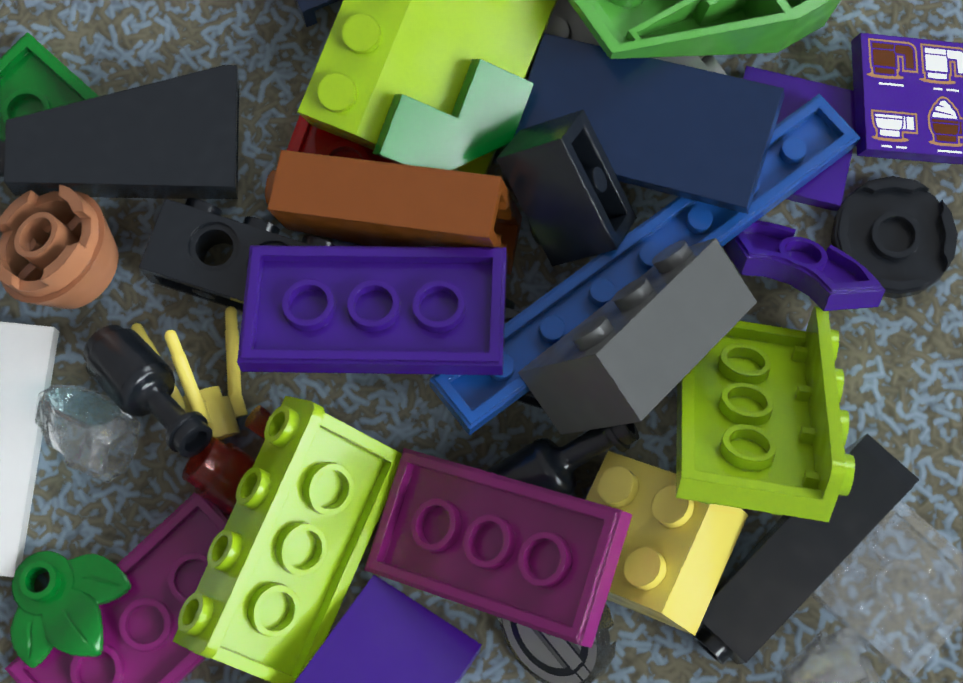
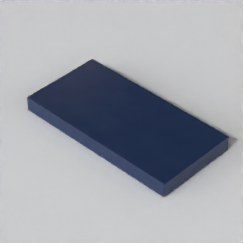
[506,33,785,214]

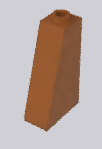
[265,150,522,275]

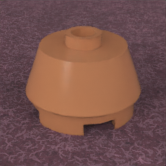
[0,185,119,309]

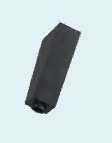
[0,65,240,199]
[693,433,919,664]

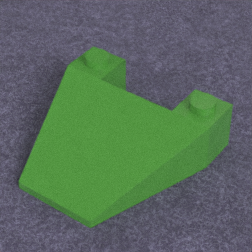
[568,0,841,59]

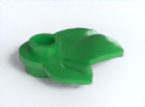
[10,551,132,668]

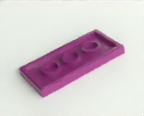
[364,448,632,648]
[5,489,228,683]

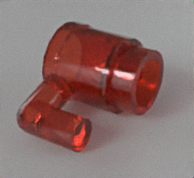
[182,405,272,516]

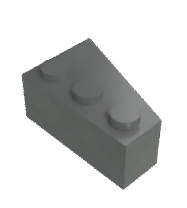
[518,238,757,435]

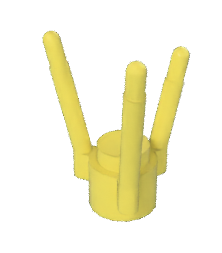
[131,306,248,444]

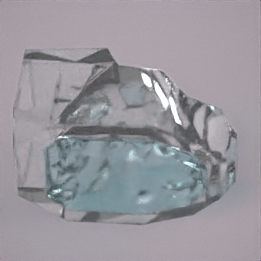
[35,385,141,484]

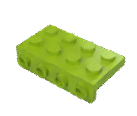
[676,306,855,522]
[173,396,402,683]

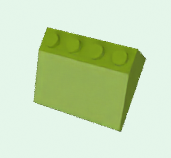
[298,0,558,174]

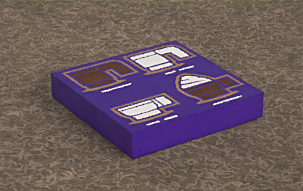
[851,33,963,164]

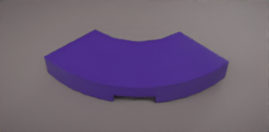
[723,220,885,311]

